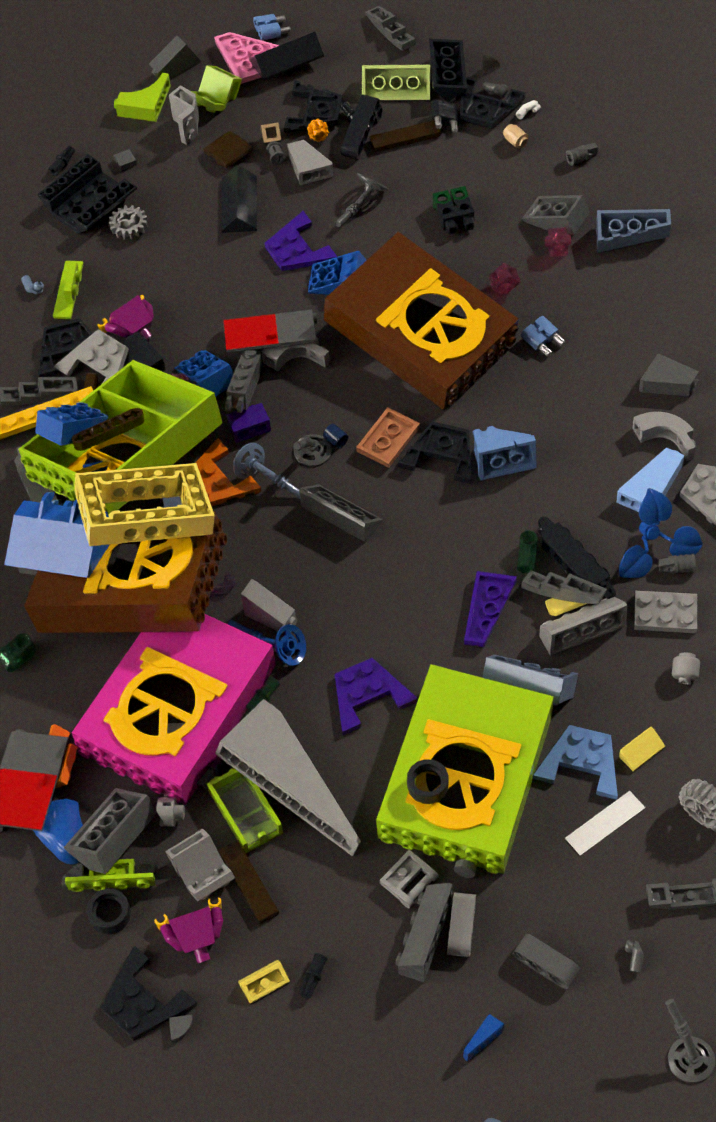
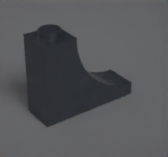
[123,331,166,372]

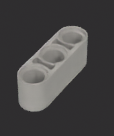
[447,892,476,957]

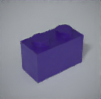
[226,403,271,443]

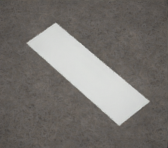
[565,791,645,855]

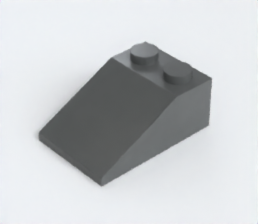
[522,195,590,236]

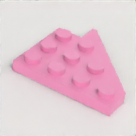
[214,32,280,84]

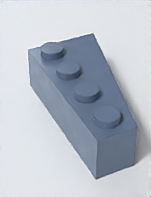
[596,209,671,253]
[482,655,578,705]

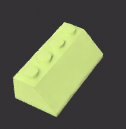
[362,65,430,100]

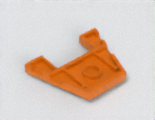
[195,438,261,506]

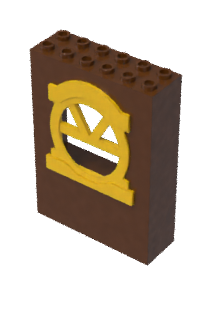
[324,232,519,410]
[24,511,227,633]

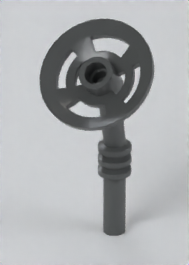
[335,173,389,227]
[293,434,332,467]
[665,999,715,1083]

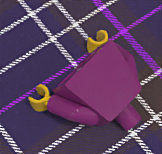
[97,295,154,341]
[154,898,223,963]

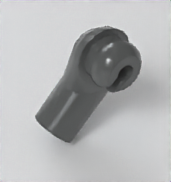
[482,82,509,96]
[625,940,644,973]

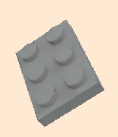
[634,590,697,633]

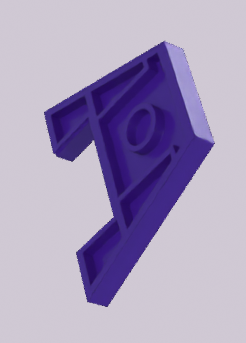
[265,211,337,271]
[335,658,418,735]

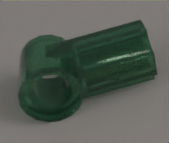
[517,530,538,574]

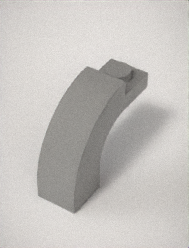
[262,337,330,371]
[632,412,696,461]

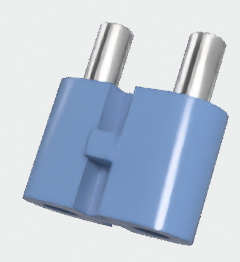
[253,14,291,40]
[520,316,565,356]

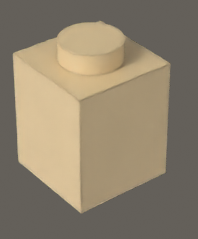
[261,123,281,143]

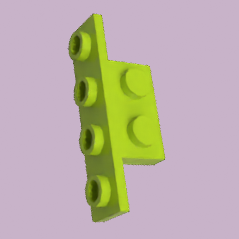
[53,261,84,319]
[65,859,156,892]

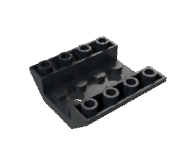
[38,154,137,234]

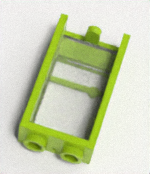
[207,768,283,853]

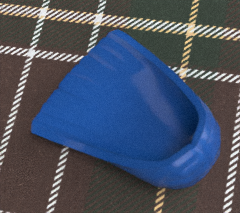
[33,799,83,865]

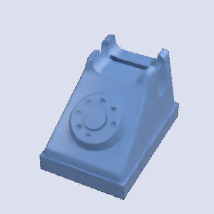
[473,426,537,481]

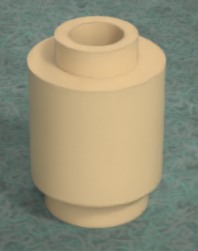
[503,124,529,149]

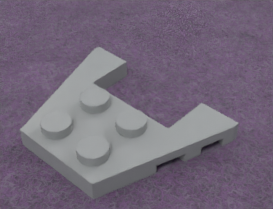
[54,329,129,384]
[680,464,716,525]

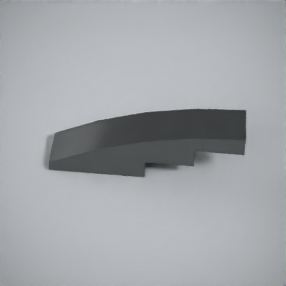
[365,6,416,51]
[0,377,78,406]
[521,570,607,604]

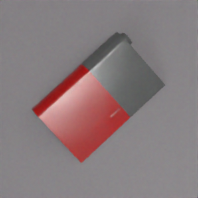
[224,309,317,353]
[0,729,69,832]

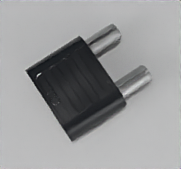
[431,100,459,133]

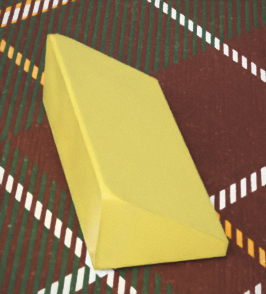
[545,598,587,616]
[619,727,665,772]
[238,960,290,1004]

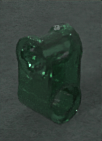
[0,633,36,672]

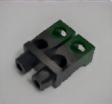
[433,186,474,235]

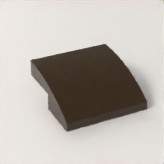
[203,131,253,168]

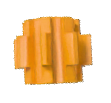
[307,119,329,142]

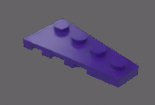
[464,571,517,647]

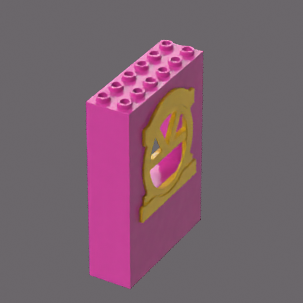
[72,614,276,805]

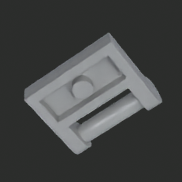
[380,850,439,908]

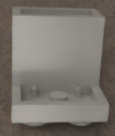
[169,85,199,145]
[165,829,235,902]

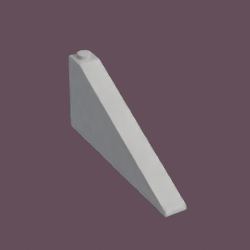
[215,699,361,856]

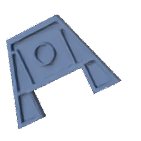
[533,725,618,800]

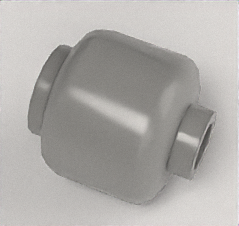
[672,652,700,685]

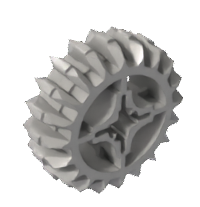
[678,779,716,831]

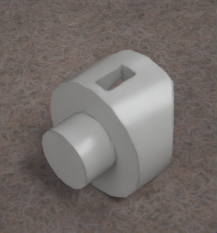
[156,797,185,827]

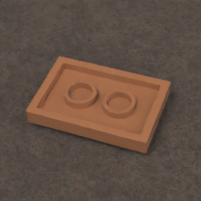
[356,407,420,468]

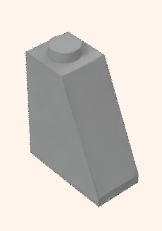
[287,140,334,185]
[241,579,297,634]

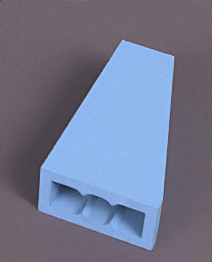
[616,448,684,512]

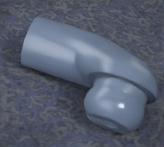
[21,275,44,294]

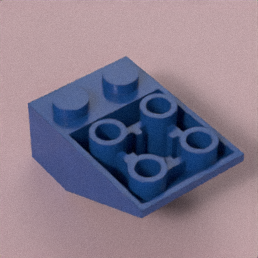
[308,250,366,295]
[174,350,234,397]
[35,402,108,446]

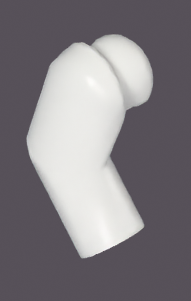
[516,100,541,119]

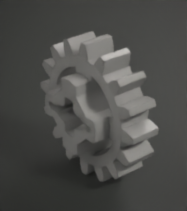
[109,205,148,240]

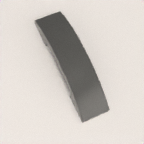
[645,878,716,909]

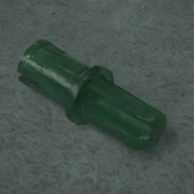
[246,677,280,712]

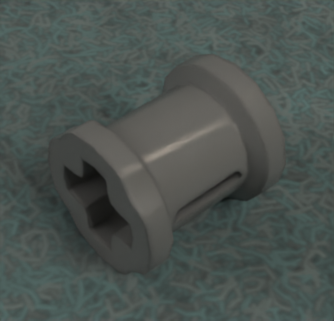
[266,141,286,165]

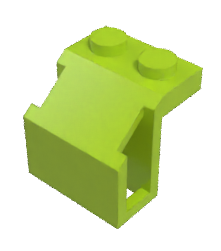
[191,65,242,113]

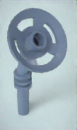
[233,443,300,499]

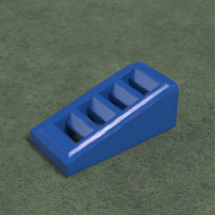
[463,1014,505,1061]

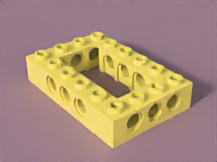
[75,463,215,546]

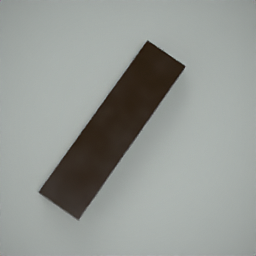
[369,121,441,152]
[218,840,279,924]

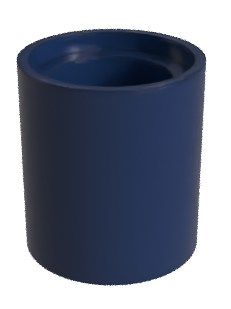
[323,423,349,449]

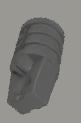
[566,143,598,166]
[658,554,696,574]

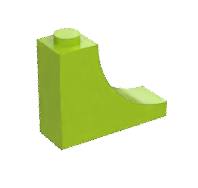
[114,73,171,122]

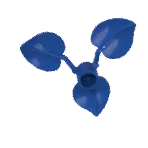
[619,488,703,578]

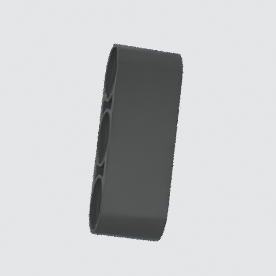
[513,934,581,989]

